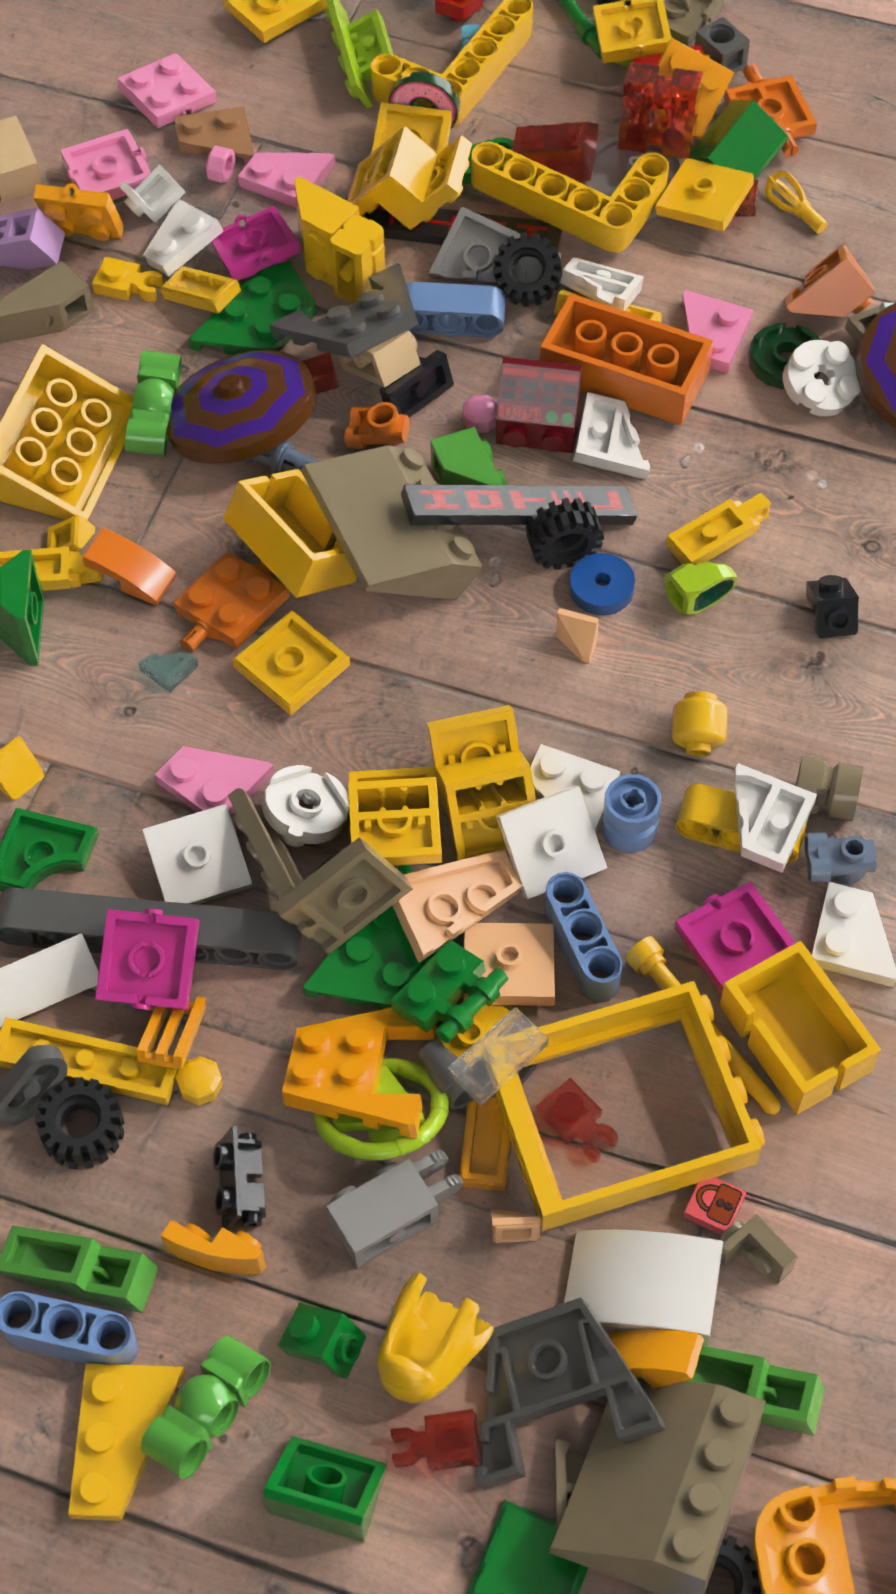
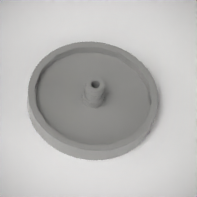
[582,134,684,220]

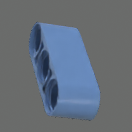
[406,282,506,338]
[545,872,623,1002]
[0,1291,139,1365]

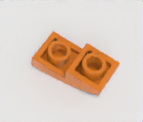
[83,527,176,606]

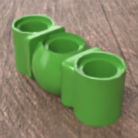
[125,350,182,457]
[141,1335,271,1479]

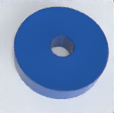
[569,553,635,615]

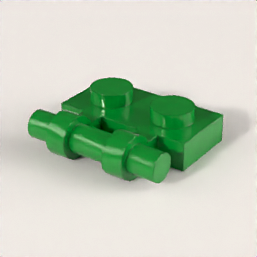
[390,940,509,1043]

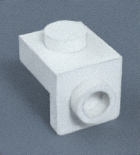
[119,164,186,223]

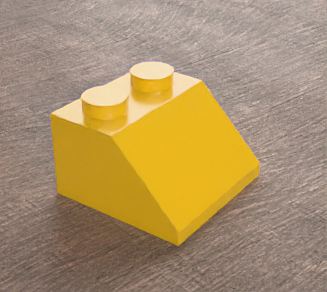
[294,176,359,286]

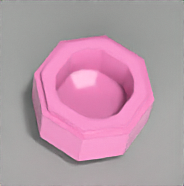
[205,146,235,183]
[463,395,498,433]

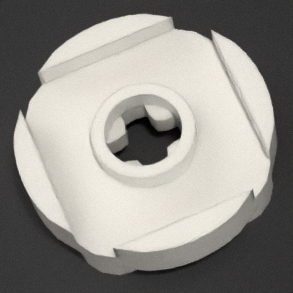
[783,340,861,417]
[261,765,349,847]

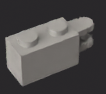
[326,1150,464,1269]

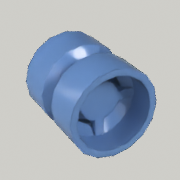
[602,774,661,853]

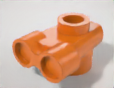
[344,402,410,449]

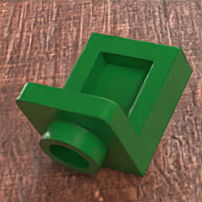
[278,1303,366,1379]

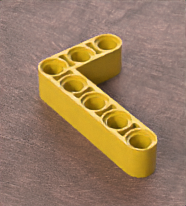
[371,0,533,128]
[471,142,669,253]

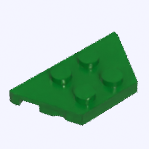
[189,260,317,355]
[302,865,442,1010]

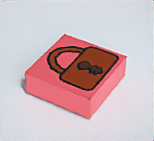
[683,1177,747,1236]

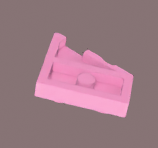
[238,153,335,208]
[682,290,753,374]
[154,746,274,817]

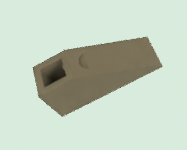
[0,261,94,343]

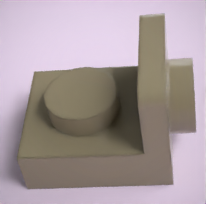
[720,1214,798,1284]

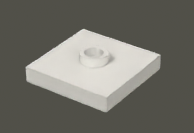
[496,786,607,899]
[142,804,253,904]

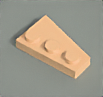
[392,849,523,963]

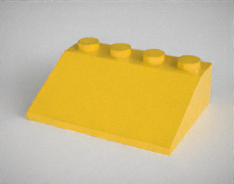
[0,344,133,520]

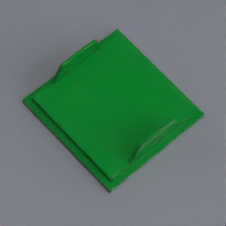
[467,1500,588,1594]

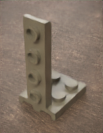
[227,788,413,954]

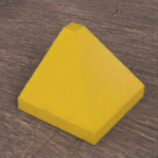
[47,514,95,551]

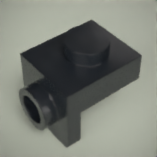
[806,575,859,638]

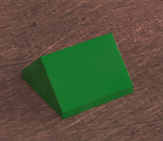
[687,100,789,182]
[0,550,45,666]
[262,1436,387,1542]

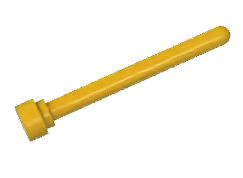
[625,936,781,1115]

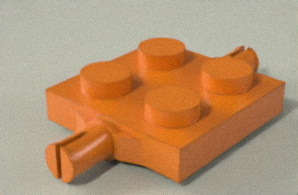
[724,64,817,158]
[174,551,290,653]

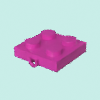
[211,205,302,280]
[675,881,796,995]
[95,908,200,1011]

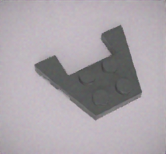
[269,263,418,358]
[476,1297,666,1490]

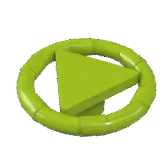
[313,1058,449,1160]

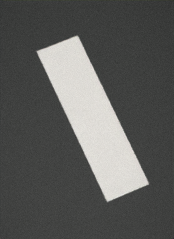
[0,933,99,1027]

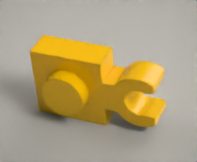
[92,257,164,302]

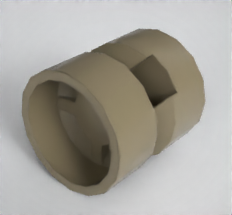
[796,755,863,822]

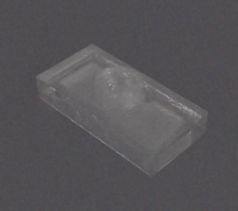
[448,1007,549,1106]

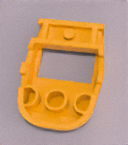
[754,1476,896,1594]

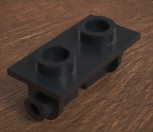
[213,1125,266,1231]

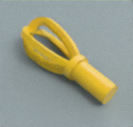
[765,171,828,234]

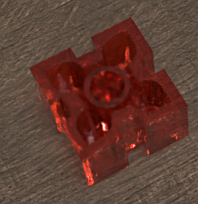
[617,62,703,159]

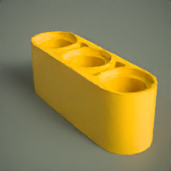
[675,784,808,863]

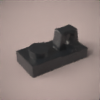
[379,350,454,417]

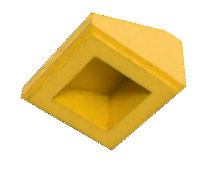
[0,736,44,801]

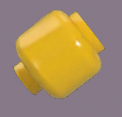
[671,691,728,757]

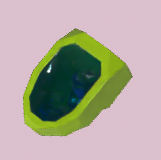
[663,562,737,615]

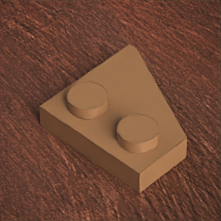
[174,107,254,165]

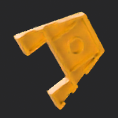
[282,1007,437,1138]

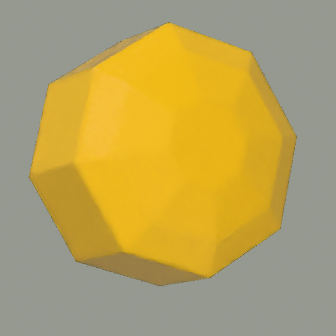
[176,1056,223,1106]

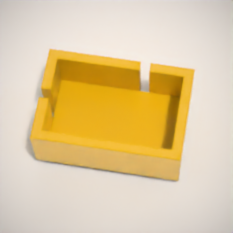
[223,469,357,598]
[719,941,881,1115]

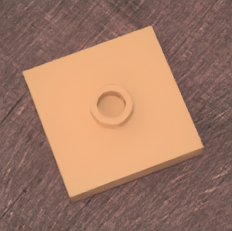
[464,923,555,1006]

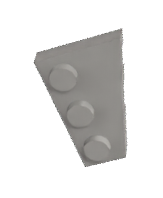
[429,206,562,285]

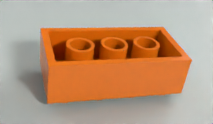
[540,293,714,426]

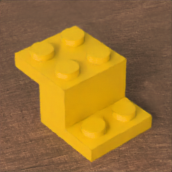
[347,126,472,230]
[426,705,536,861]
[348,766,442,866]

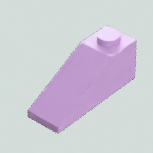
[0,207,65,270]

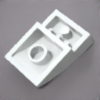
[564,1230,723,1346]

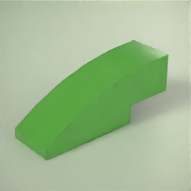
[0,1225,158,1313]
[685,1345,825,1436]

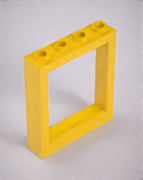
[483,981,765,1231]

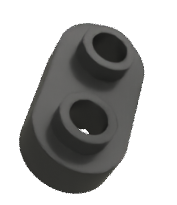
[0,1045,68,1124]

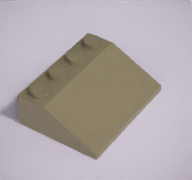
[301,445,483,600]
[550,1378,766,1594]

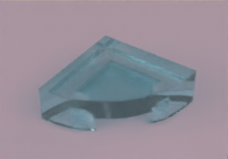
[139,652,199,693]

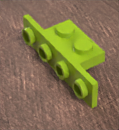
[324,0,394,109]

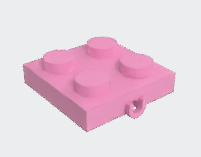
[118,53,216,128]
[60,129,151,200]

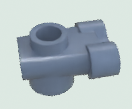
[804,833,877,884]

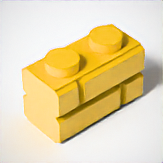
[330,215,385,304]

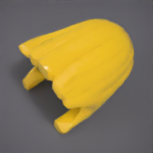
[376,1272,494,1404]

